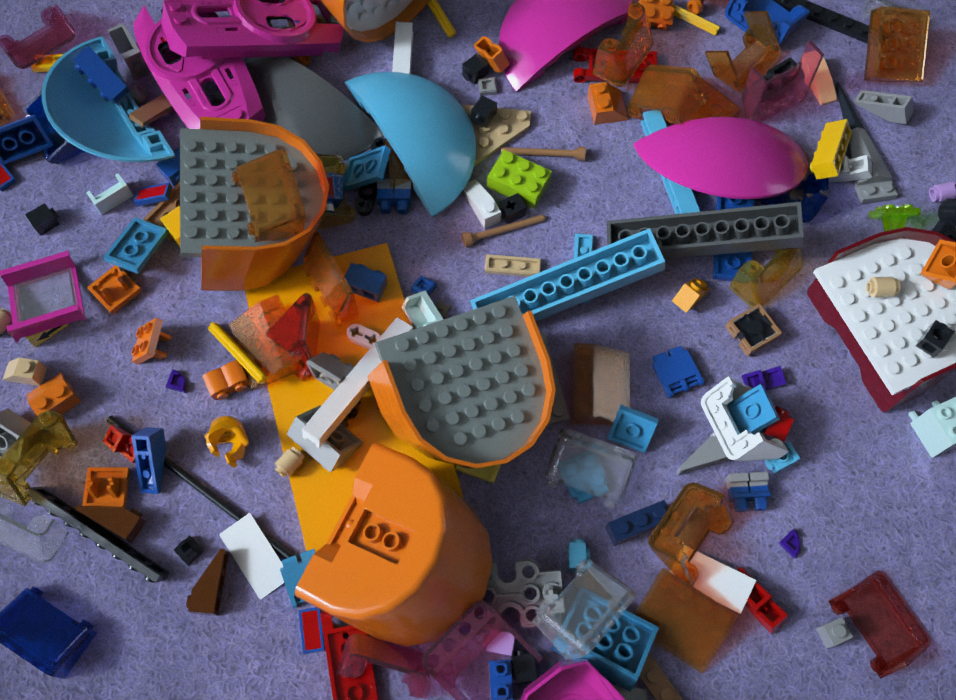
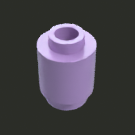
[929,181,956,203]

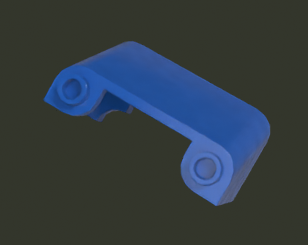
[725,0,810,50]

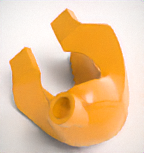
[204,416,249,468]

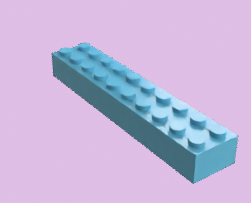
[470,228,665,321]

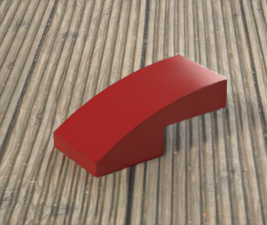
[103,425,136,463]

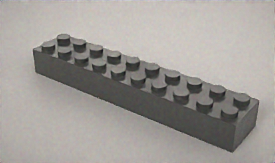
[607,202,804,259]

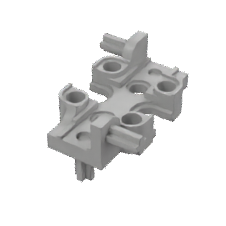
[468,558,565,632]

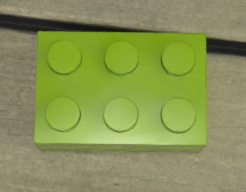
[487,150,552,209]

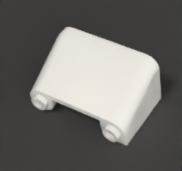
[701,376,789,461]

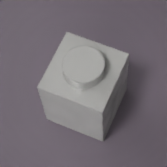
[816,617,853,649]

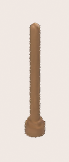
[501,146,586,161]
[461,215,546,248]

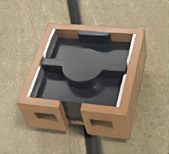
[725,303,782,357]

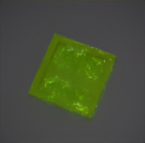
[869,204,921,232]

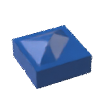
[411,276,437,296]

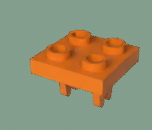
[87,265,142,315]
[131,318,171,364]
[82,467,131,509]

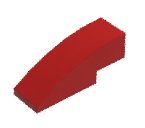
[737,567,788,635]

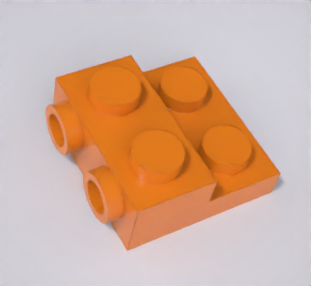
[636,0,674,30]

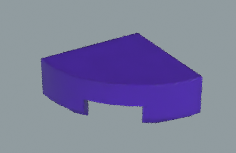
[166,369,187,393]
[779,529,800,558]

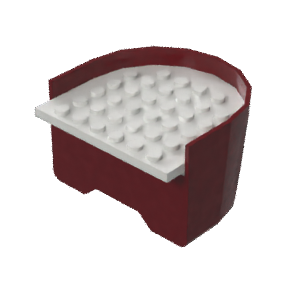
[807,227,956,413]

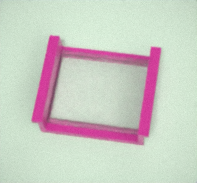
[0,251,86,343]

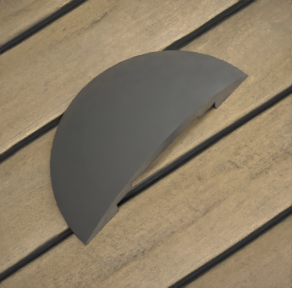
[243,56,384,165]

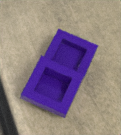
[742,366,787,391]

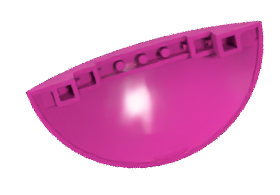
[499,0,639,92]
[633,117,808,199]

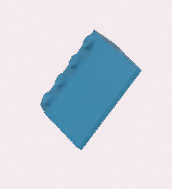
[551,587,659,692]

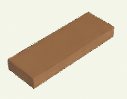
[129,94,173,127]

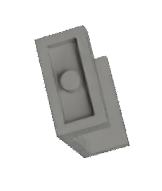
[108,23,150,80]

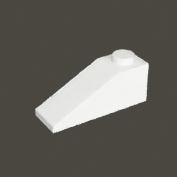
[462,179,501,230]

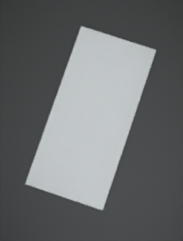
[219,513,284,599]
[667,545,756,614]

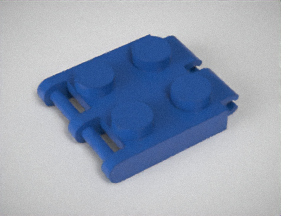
[652,346,704,398]

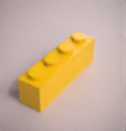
[810,119,852,180]

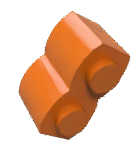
[474,37,510,73]
[202,360,251,400]

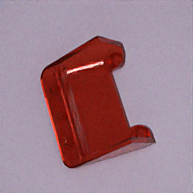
[266,293,320,382]
[828,570,931,679]

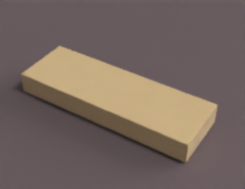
[485,254,541,277]

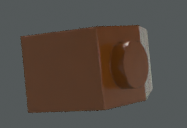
[75,505,146,543]
[186,549,229,616]

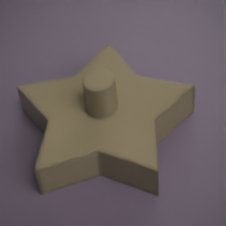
[435,299,452,319]

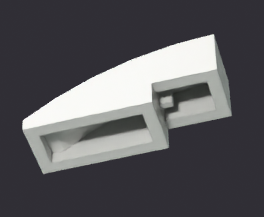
[811,155,872,182]

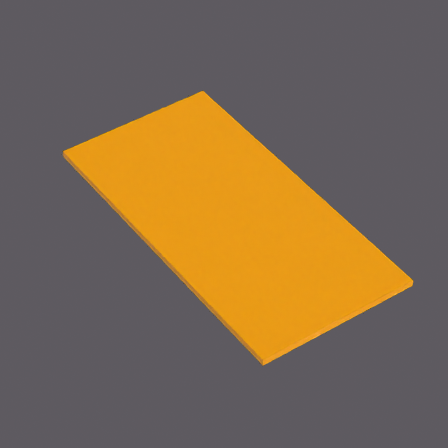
[245,243,464,552]

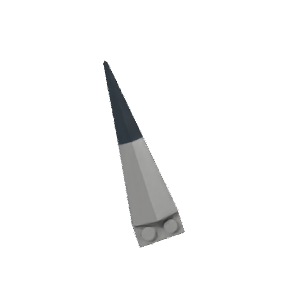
[836,82,898,204]

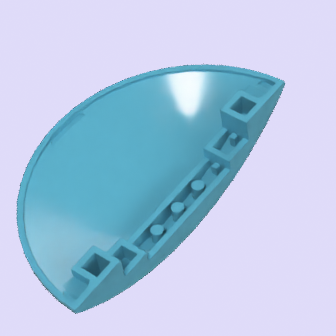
[42,36,175,162]
[345,72,476,217]

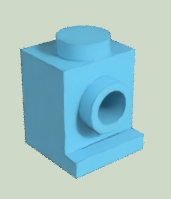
[765,441,801,474]
[567,539,591,571]

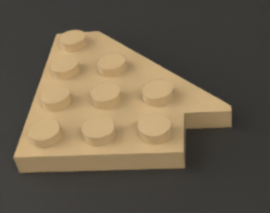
[462,104,531,166]

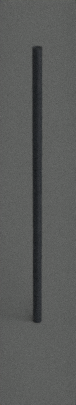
[107,415,301,561]

